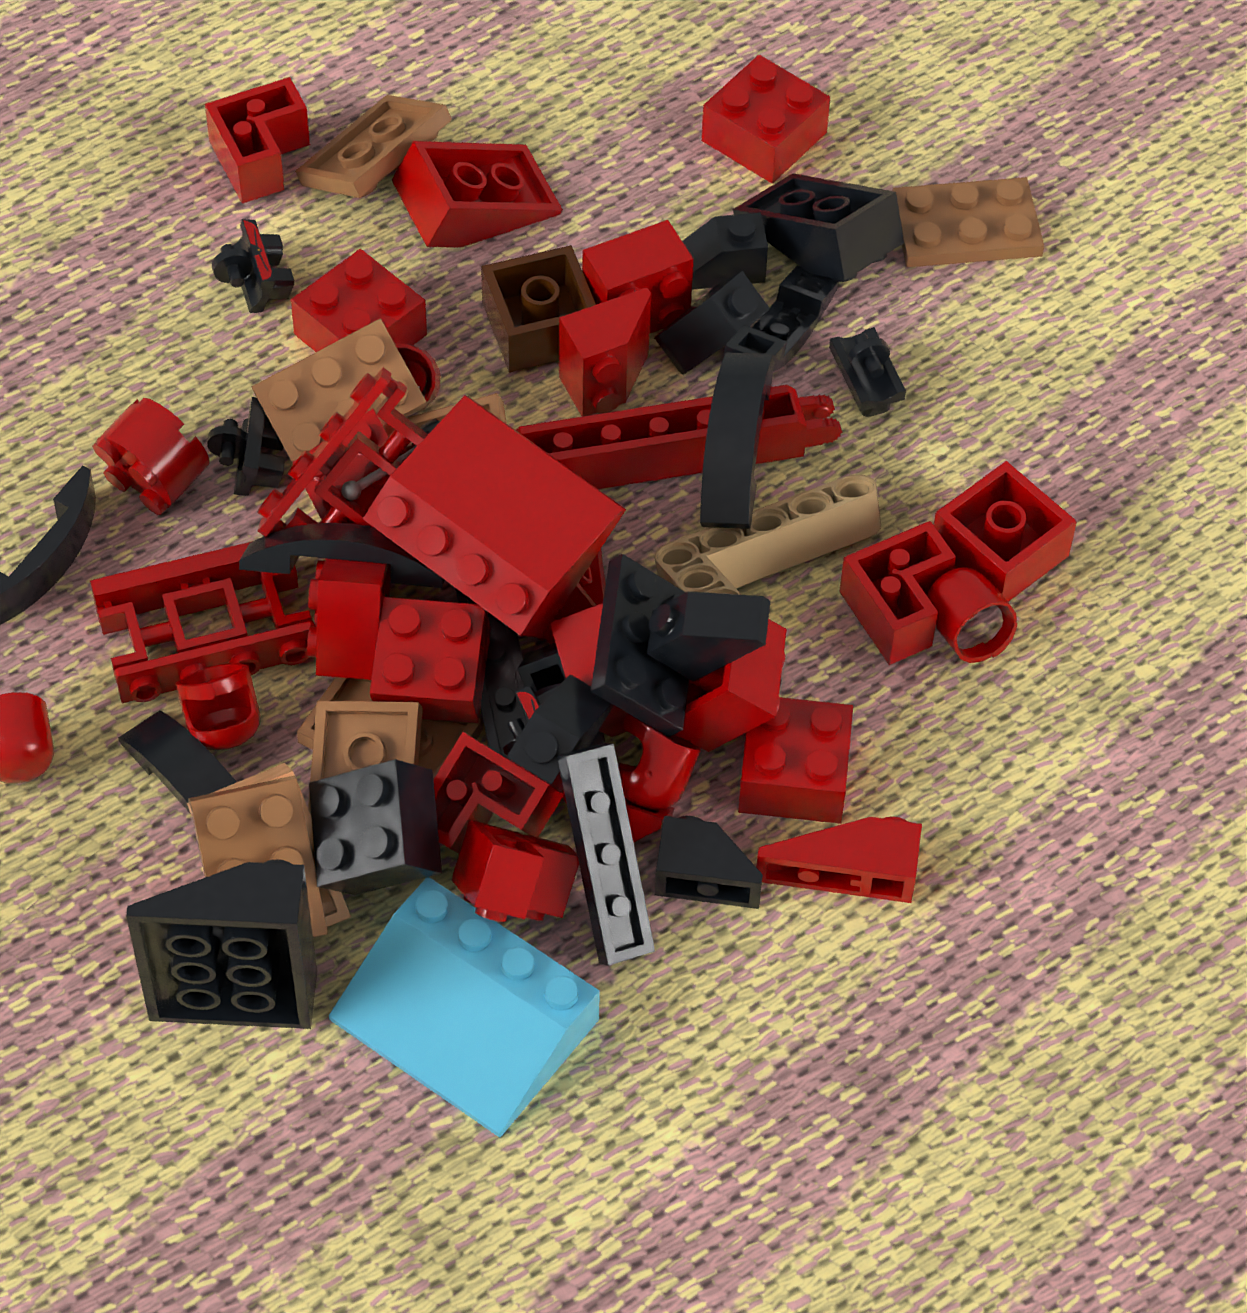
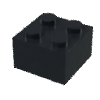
[309,759,442,895]

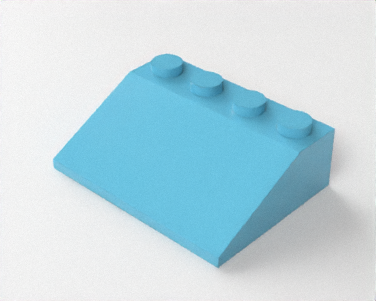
[329,877,600,1138]

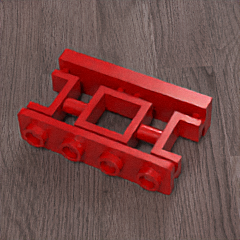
[257,367,428,537]
[90,541,315,703]

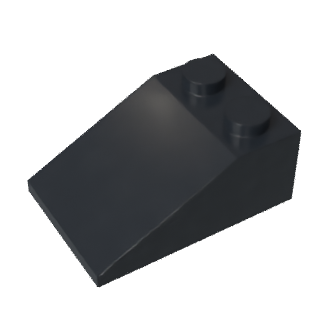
[733,173,904,282]

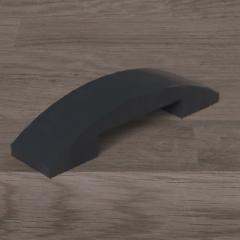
[724,265,839,371]
[700,352,775,529]
[0,465,96,625]
[239,523,445,588]
[118,710,237,814]

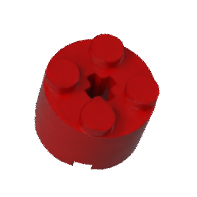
[92,398,210,515]

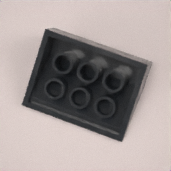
[126,859,317,1029]

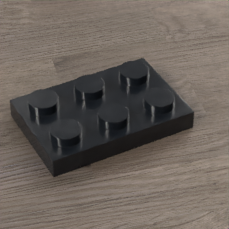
[591,554,689,737]

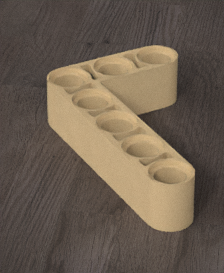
[654,475,881,595]

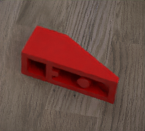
[756,817,922,903]

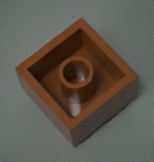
[481,245,596,373]

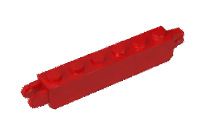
[516,384,842,489]

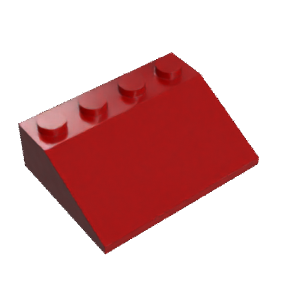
[363,395,626,638]

